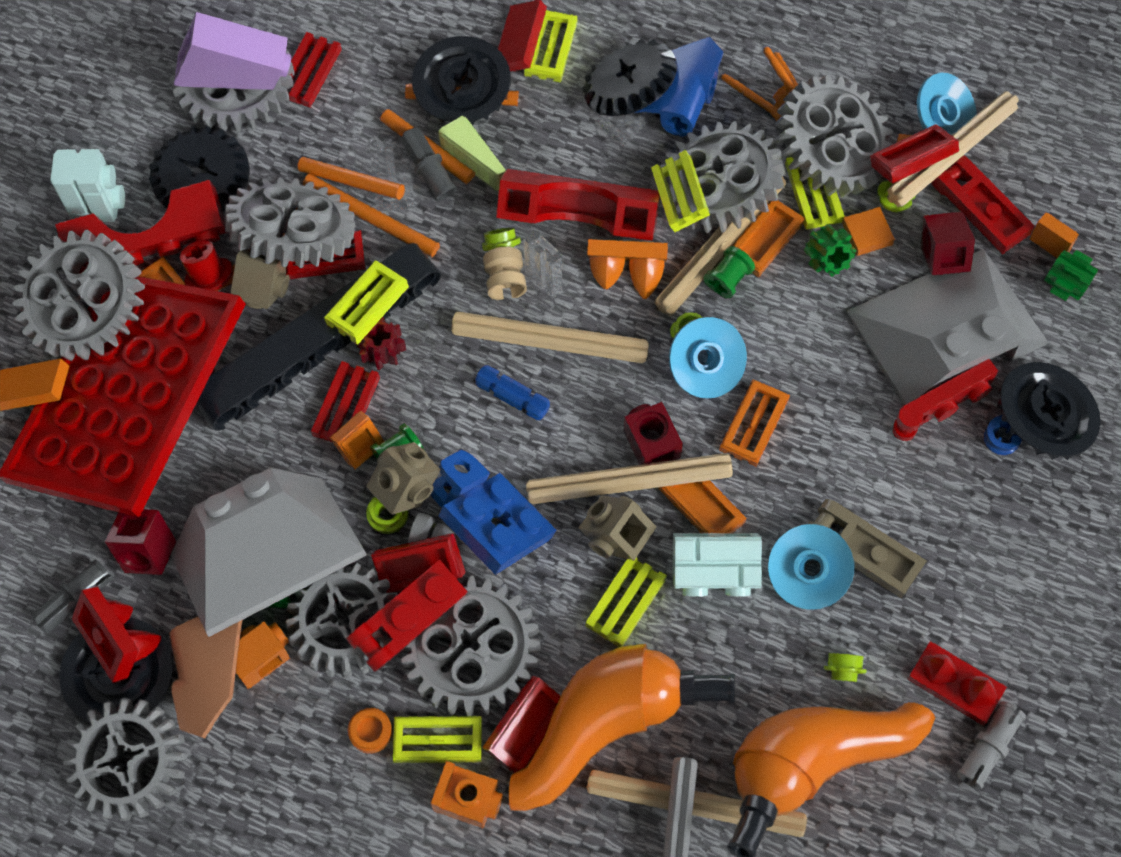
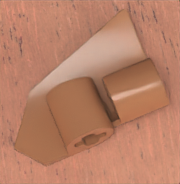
[169,616,243,738]

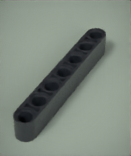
[196,243,441,431]

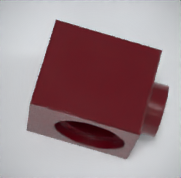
[921,212,975,276]
[623,402,683,465]
[105,509,177,575]

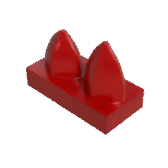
[72,586,162,682]
[907,641,1007,726]

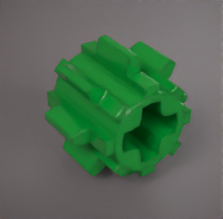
[803,224,857,277]
[1044,249,1099,301]

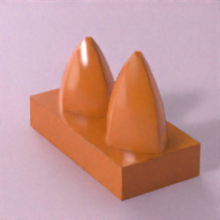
[587,239,668,299]

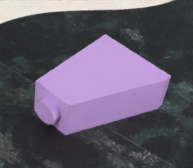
[173,12,291,90]

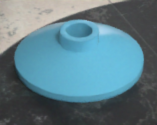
[917,73,977,135]
[669,317,747,398]
[768,524,854,610]

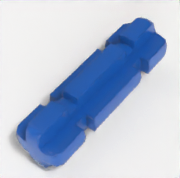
[475,365,550,420]

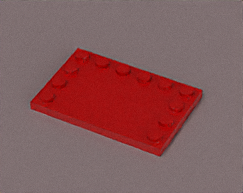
[0,276,246,518]

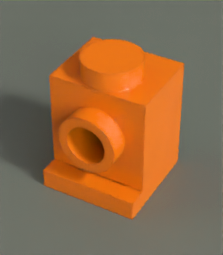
[236,621,290,690]
[430,761,503,829]

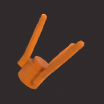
[721,47,798,122]

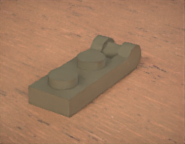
[808,499,927,599]

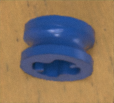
[984,415,1022,455]

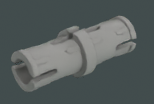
[956,702,1026,790]

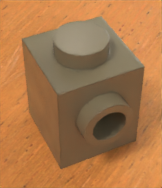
[231,249,290,309]

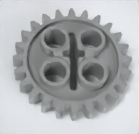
[170,20,295,133]
[775,74,893,198]
[660,121,785,233]
[225,177,355,268]
[12,230,145,361]
[401,576,541,716]

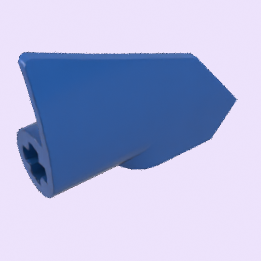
[634,37,723,137]

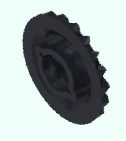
[412,36,511,126]
[582,39,677,116]
[149,125,250,212]
[997,362,1101,460]
[60,618,174,726]

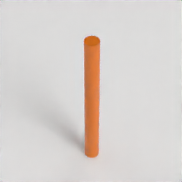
[302,174,440,258]

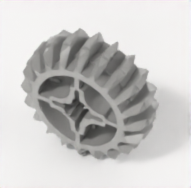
[285,562,397,678]
[63,698,187,821]

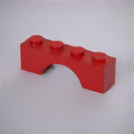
[496,169,660,241]
[55,180,229,274]

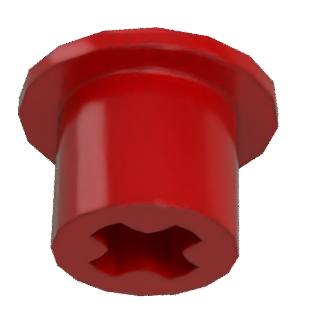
[180,240,234,291]

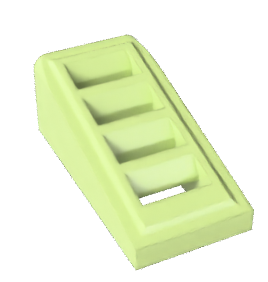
[438,116,506,192]

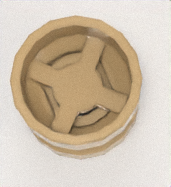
[483,247,527,300]

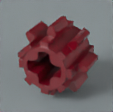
[356,317,406,370]

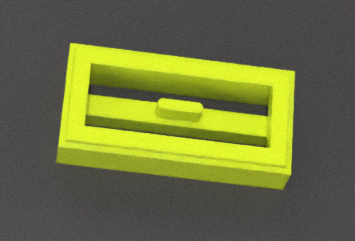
[524,10,577,83]
[651,150,710,232]
[785,157,845,230]
[324,260,408,345]
[585,557,667,647]
[393,716,482,763]

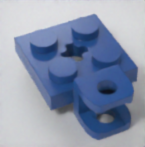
[431,450,556,575]

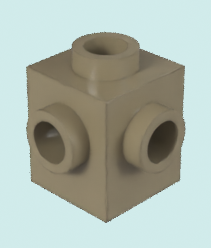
[366,442,441,514]
[579,495,657,561]

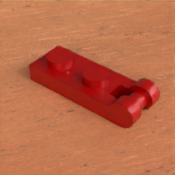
[931,155,1035,255]
[892,359,999,441]
[346,559,468,673]

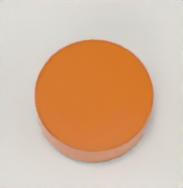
[348,708,393,754]

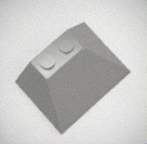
[846,249,1048,405]
[171,468,366,637]

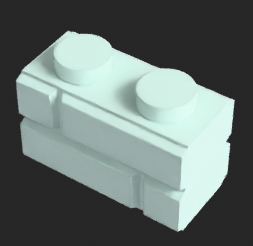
[50,149,125,222]
[673,533,762,596]

